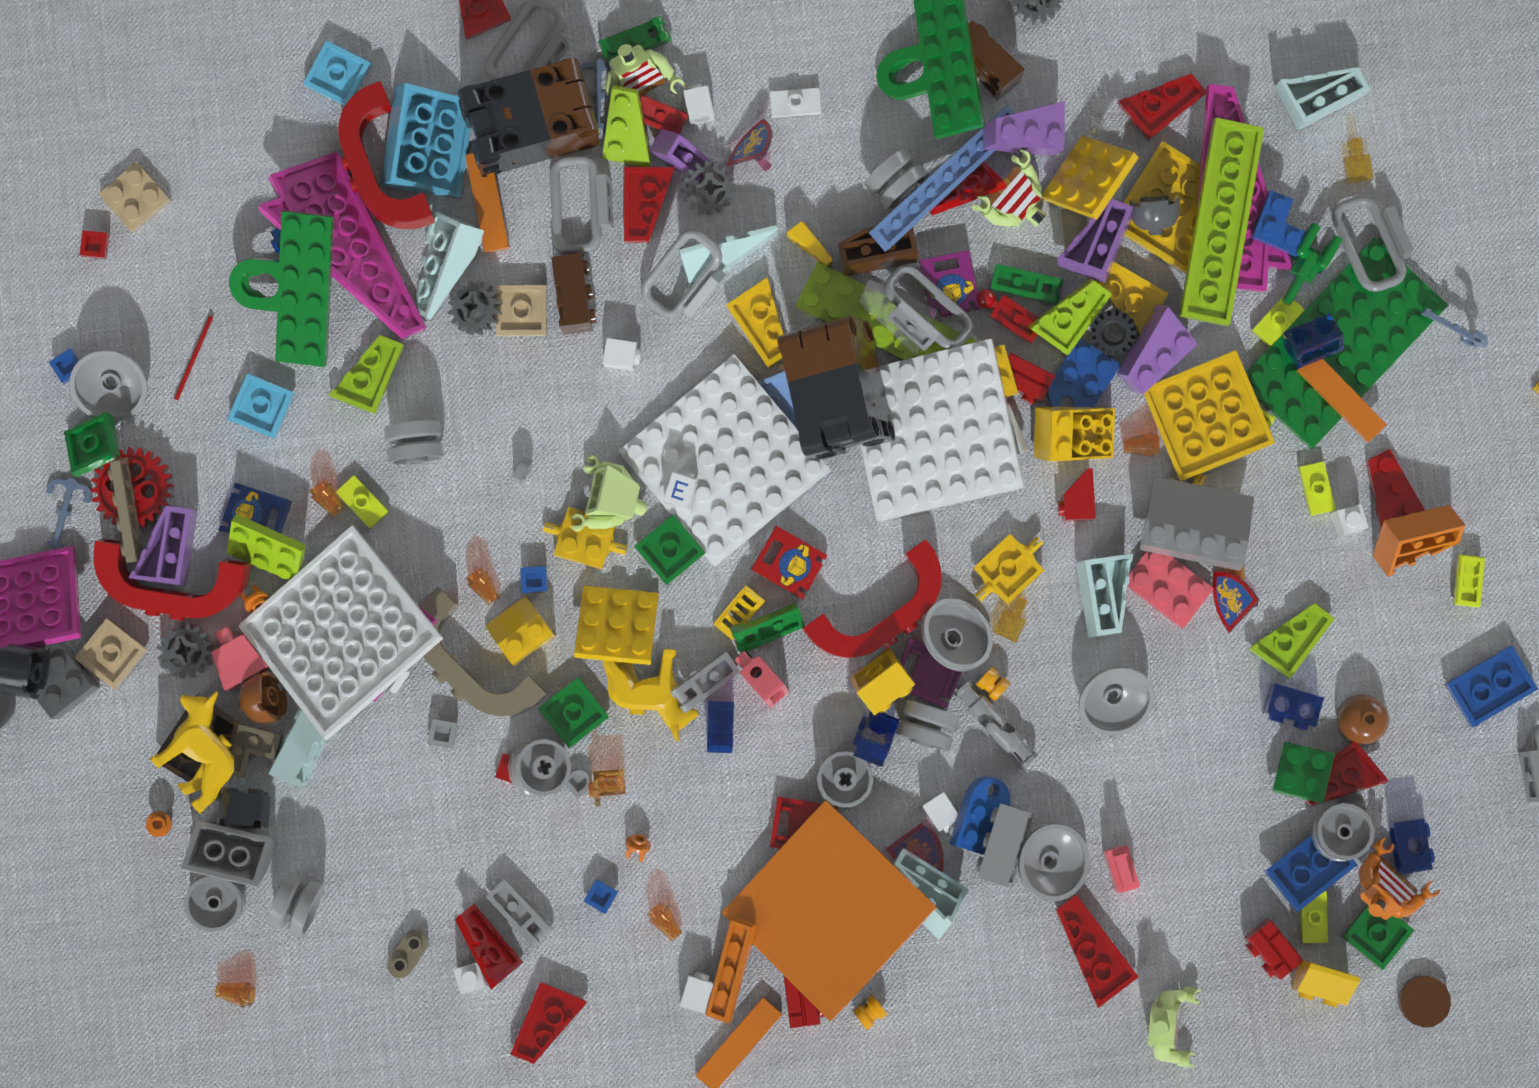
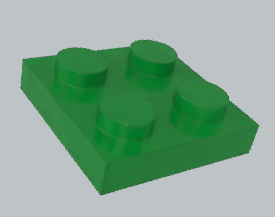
[64,411,120,477]
[634,515,705,586]
[538,677,609,749]
[1272,742,1335,804]
[1341,904,1414,970]

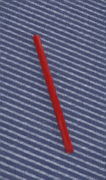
[174,316,213,400]

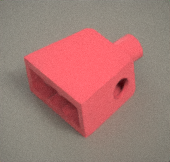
[211,627,270,691]
[735,650,789,709]

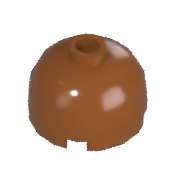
[239,671,288,724]
[1337,694,1390,745]

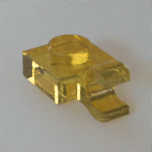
[1343,137,1374,184]
[993,596,1028,643]

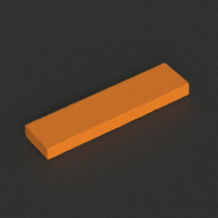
[465,153,509,253]
[1297,352,1387,443]
[705,917,757,1024]
[695,997,782,1088]

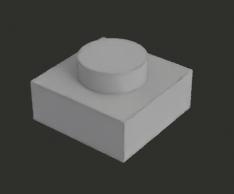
[427,719,458,748]

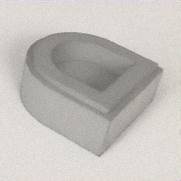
[512,457,533,485]
[565,769,592,799]

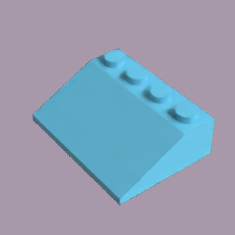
[380,83,471,199]

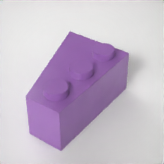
[983,101,1065,156]
[1057,199,1133,283]
[1117,304,1198,395]
[129,506,198,587]

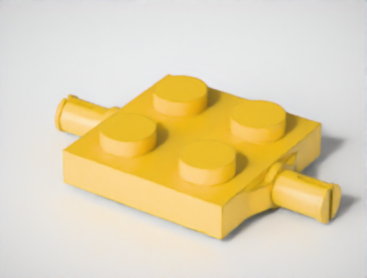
[543,507,628,570]
[973,534,1045,605]

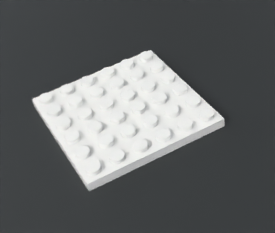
[861,339,1025,522]
[619,354,831,567]
[238,526,443,740]

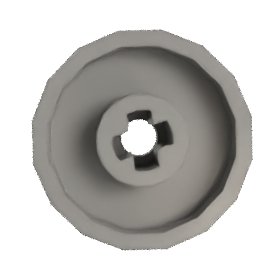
[865,147,929,210]
[384,420,444,465]
[896,700,960,751]
[508,739,571,796]
[816,751,873,808]
[1311,803,1375,862]
[267,872,324,938]
[184,875,246,932]

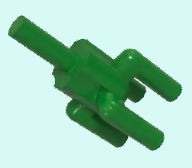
[1282,223,1343,306]

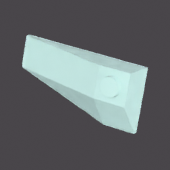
[415,210,484,319]
[680,225,778,287]

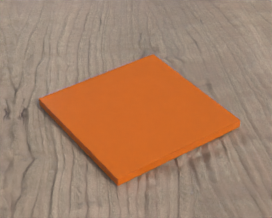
[721,800,937,1021]

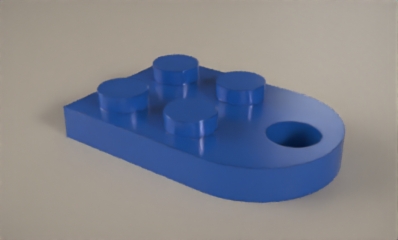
[1047,338,1121,407]
[949,776,1010,855]

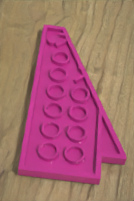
[1196,84,1292,292]
[258,152,426,339]

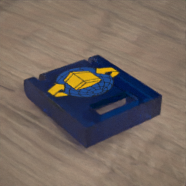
[218,482,292,534]

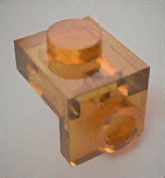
[588,769,626,807]

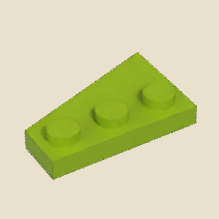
[602,85,652,167]
[1028,278,1112,356]
[328,335,404,415]
[1248,603,1335,679]

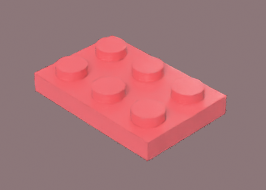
[1127,551,1214,629]

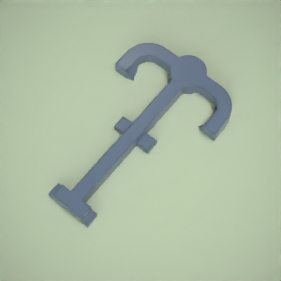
[580,59,610,129]
[1421,308,1488,348]
[46,478,92,548]

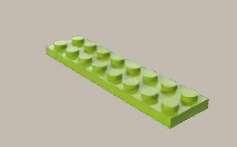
[1179,118,1264,326]
[795,261,979,360]

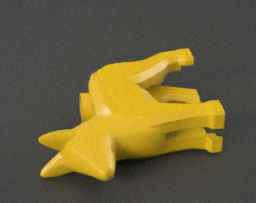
[603,649,699,742]
[150,691,234,813]

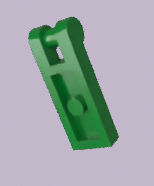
[598,16,672,66]
[990,264,1064,305]
[730,603,805,652]

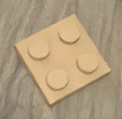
[98,161,171,233]
[496,285,547,337]
[75,618,148,690]

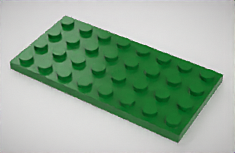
[1246,237,1448,450]

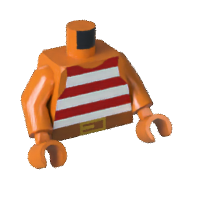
[1358,838,1440,920]

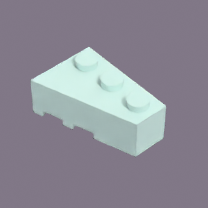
[1274,67,1370,130]
[1076,553,1133,638]
[269,707,326,787]
[892,848,968,939]

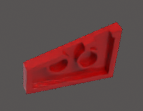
[1366,448,1425,531]

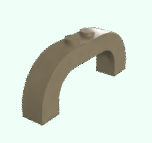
[421,587,548,717]

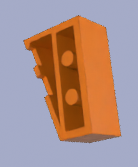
[1373,505,1466,577]

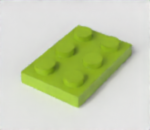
[227,514,306,580]

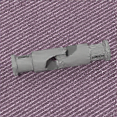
[954,679,1038,770]

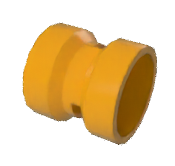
[975,666,1011,701]
[852,994,888,1030]

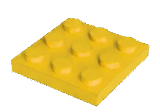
[1042,135,1139,220]
[574,586,659,665]

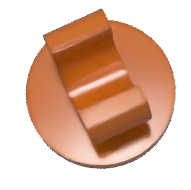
[241,585,269,613]
[146,811,172,837]
[625,834,651,862]

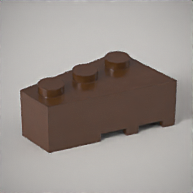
[969,20,1025,101]
[839,220,918,276]
[551,253,597,335]

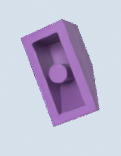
[649,129,711,181]

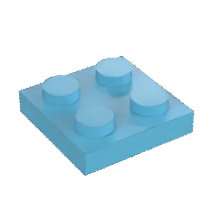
[303,40,372,106]
[227,373,295,439]

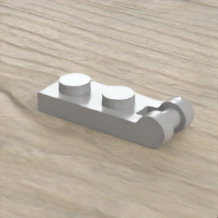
[670,651,740,713]
[486,879,554,948]

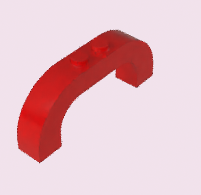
[338,81,436,230]
[93,538,251,620]
[802,539,942,659]

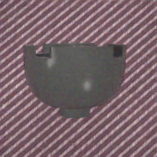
[1129,196,1180,235]

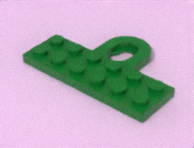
[876,0,985,139]
[229,210,334,367]

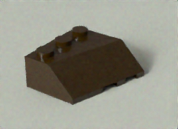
[157,693,240,801]

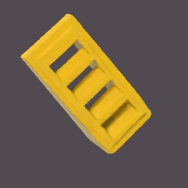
[786,221,833,267]
[713,585,765,641]

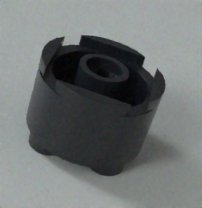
[0,644,49,699]
[217,788,272,829]

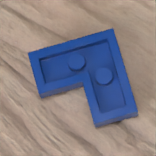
[1250,190,1306,257]

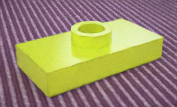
[1251,294,1305,347]
[1298,461,1336,516]
[336,475,389,529]
[1453,554,1485,608]
[1300,891,1328,943]

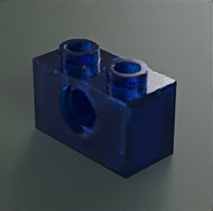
[852,711,900,767]
[1387,818,1435,874]

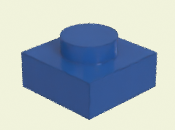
[49,348,79,384]
[520,566,548,594]
[583,879,619,914]

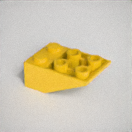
[1034,407,1115,462]

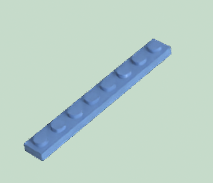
[868,105,1015,251]

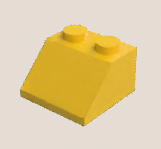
[485,595,556,666]
[849,647,915,716]
[1291,960,1360,1008]

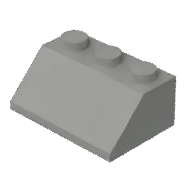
[975,803,1034,888]
[181,820,275,888]

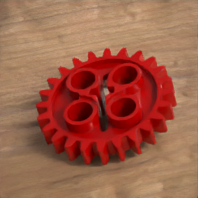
[90,447,175,528]

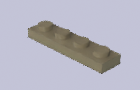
[108,458,143,563]

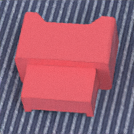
[1103,845,1140,893]

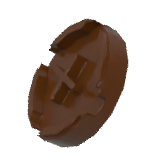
[1398,975,1451,1027]

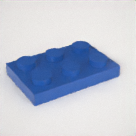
[1445,645,1538,728]
[1264,835,1358,912]

